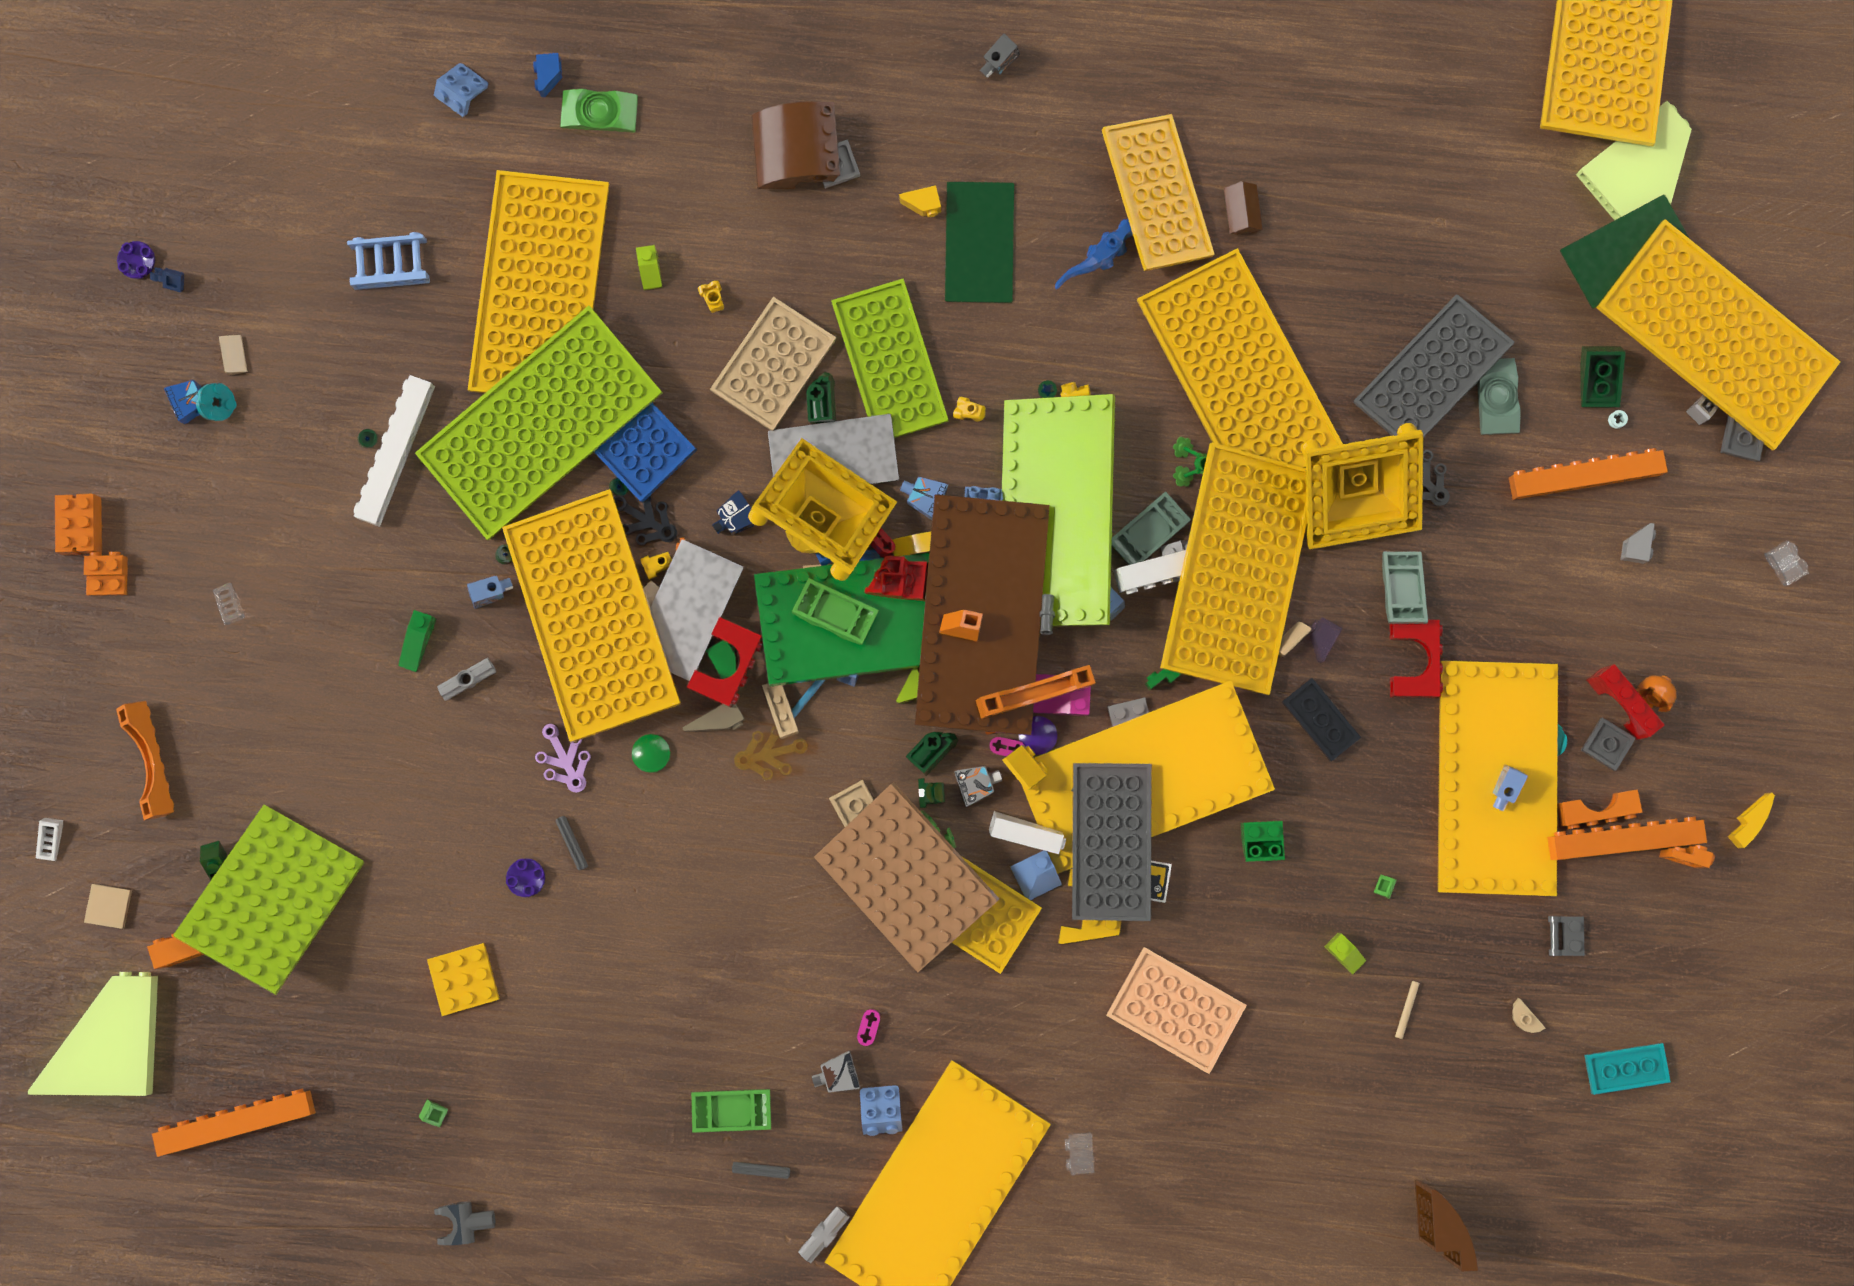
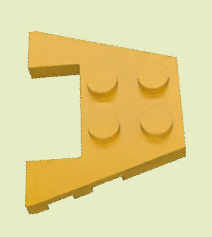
[1058,869,1121,944]

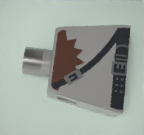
[812,1051,860,1092]

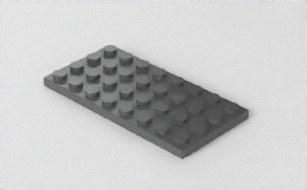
[1353,294,1515,438]
[1072,763,1152,921]

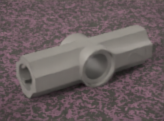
[437,658,496,701]
[798,1206,850,1263]

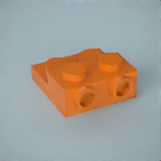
[84,552,128,596]
[1659,845,1715,868]

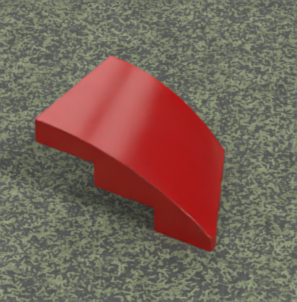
[865,556,928,601]

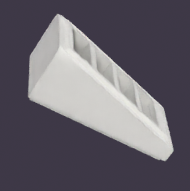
[36,818,63,861]

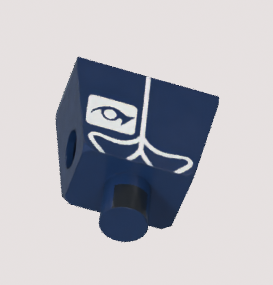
[712,490,755,535]

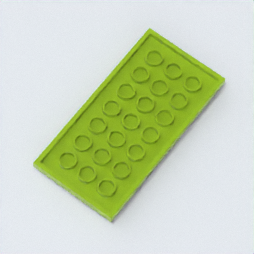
[831,279,948,438]

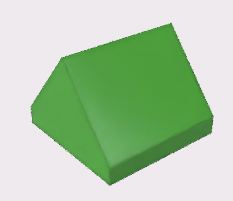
[1374,875,1397,899]

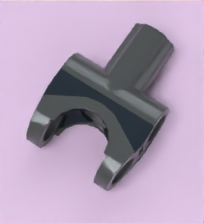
[434,1201,496,1245]

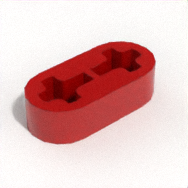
[870,528,896,558]

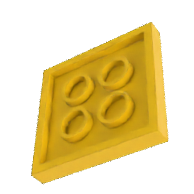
[427,943,500,1016]

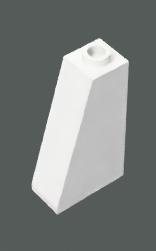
[989,811,1066,854]

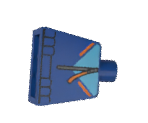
[164,380,201,424]

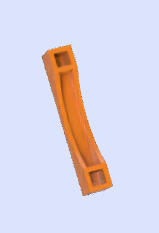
[975,665,1095,719]
[116,701,174,820]

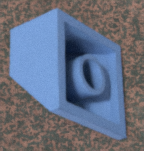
[1010,850,1062,900]

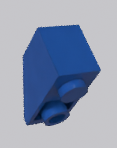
[533,53,562,97]

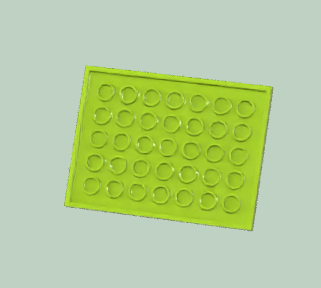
[173,805,364,995]

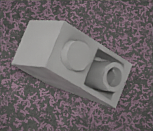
[1621,523,1656,564]

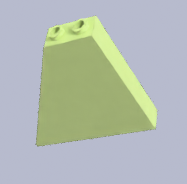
[1576,101,1692,220]
[28,972,158,1096]

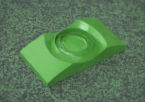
[560,89,638,132]
[792,578,879,645]
[691,1089,771,1132]

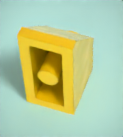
[899,185,941,217]

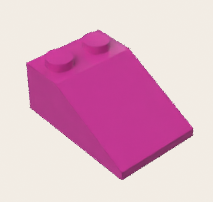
[1033,674,1091,716]

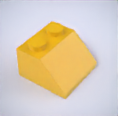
[1003,745,1048,790]

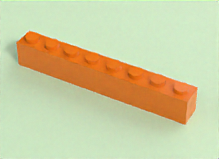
[1509,448,1668,500]
[1547,817,1707,860]
[152,1088,316,1157]

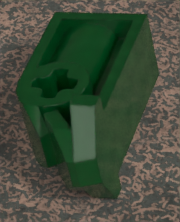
[806,372,836,425]
[906,732,958,776]
[918,778,945,808]

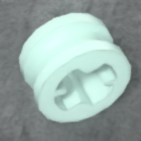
[1608,410,1628,429]

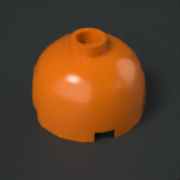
[1636,675,1677,712]

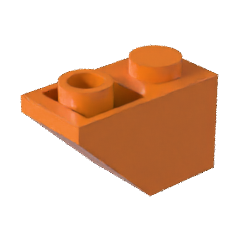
[939,610,983,641]

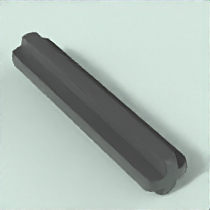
[556,816,588,870]
[732,1162,790,1179]

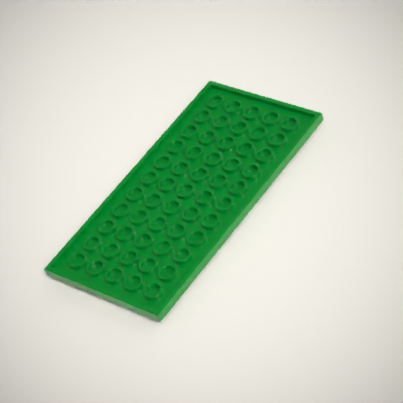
[754,553,929,687]

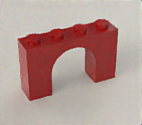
[687,617,763,708]
[1390,620,1443,698]
[1586,664,1664,740]

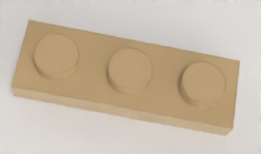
[762,683,799,739]

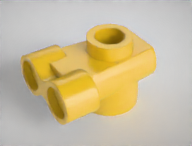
[698,280,724,313]
[1061,382,1091,397]
[953,397,986,422]
[640,552,672,580]

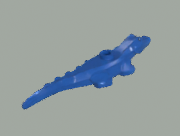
[1055,218,1133,289]

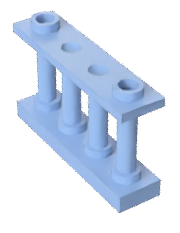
[347,232,430,290]

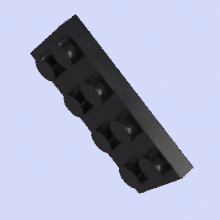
[1282,678,1361,762]

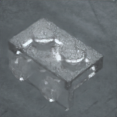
[1065,1132,1094,1176]

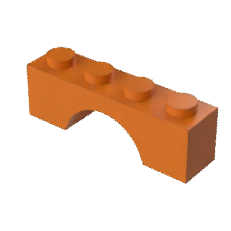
[1557,790,1642,829]

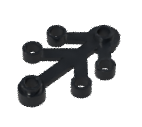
[614,495,678,546]

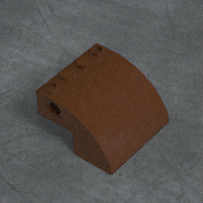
[751,101,840,189]

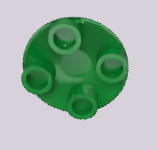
[632,734,671,773]

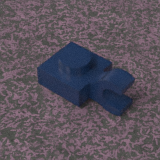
[150,267,184,292]

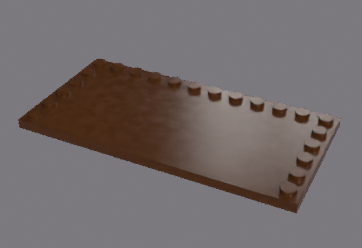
[915,494,1050,736]

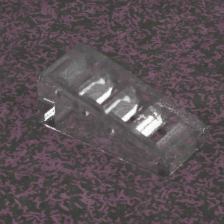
[213,582,245,625]

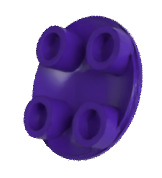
[117,241,155,279]
[1019,716,1057,755]
[506,858,545,897]

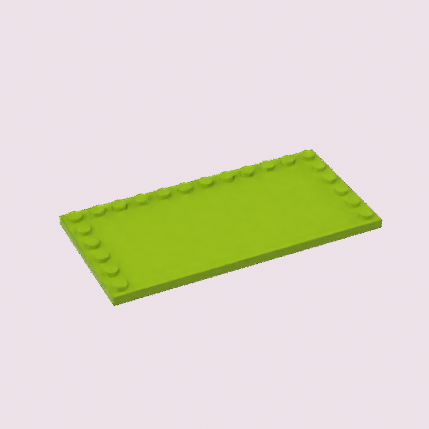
[415,306,663,541]
[1002,394,1115,626]

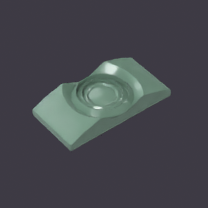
[1477,358,1520,435]
[1112,492,1191,565]
[1382,552,1428,624]

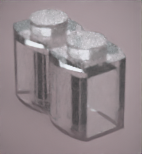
[1764,540,1809,586]

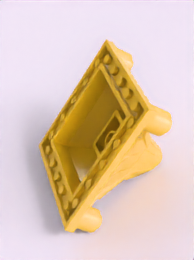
[1301,423,1423,549]
[748,438,897,581]

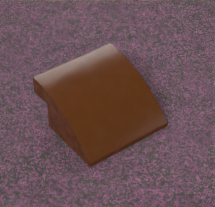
[1415,1179,1478,1272]

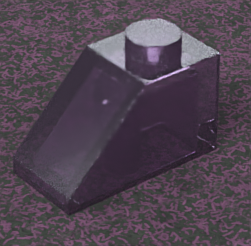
[1310,617,1342,663]

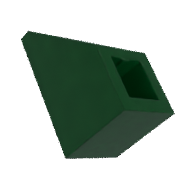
[200,841,228,880]

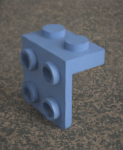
[434,63,488,117]
[860,1086,902,1136]

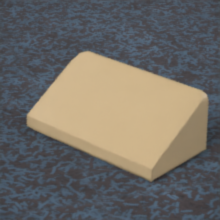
[219,335,248,376]
[1278,622,1311,657]

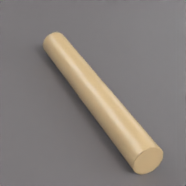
[1395,981,1420,1039]

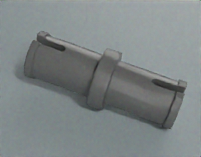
[1039,594,1055,635]

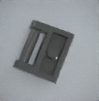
[1548,916,1585,956]

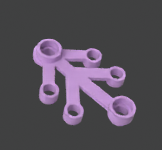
[535,724,591,792]

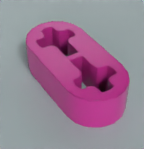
[989,737,1025,757]
[857,1009,880,1046]

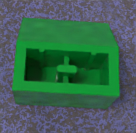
[1240,821,1285,862]

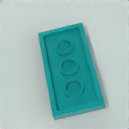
[1584,1043,1671,1095]

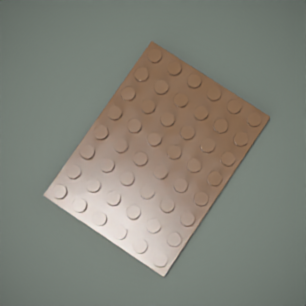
[814,782,999,972]

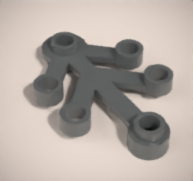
[1422,450,1450,506]

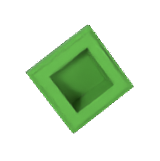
[419,1100,448,1127]

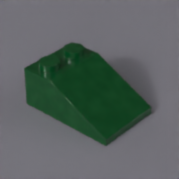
[1580,346,1626,407]

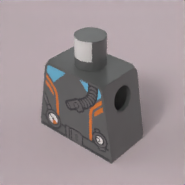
[980,34,1020,78]

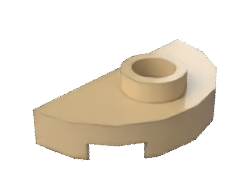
[1512,998,1545,1033]

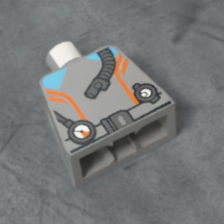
[954,766,1002,807]

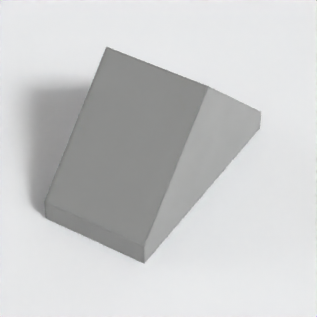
[1686,395,1718,425]

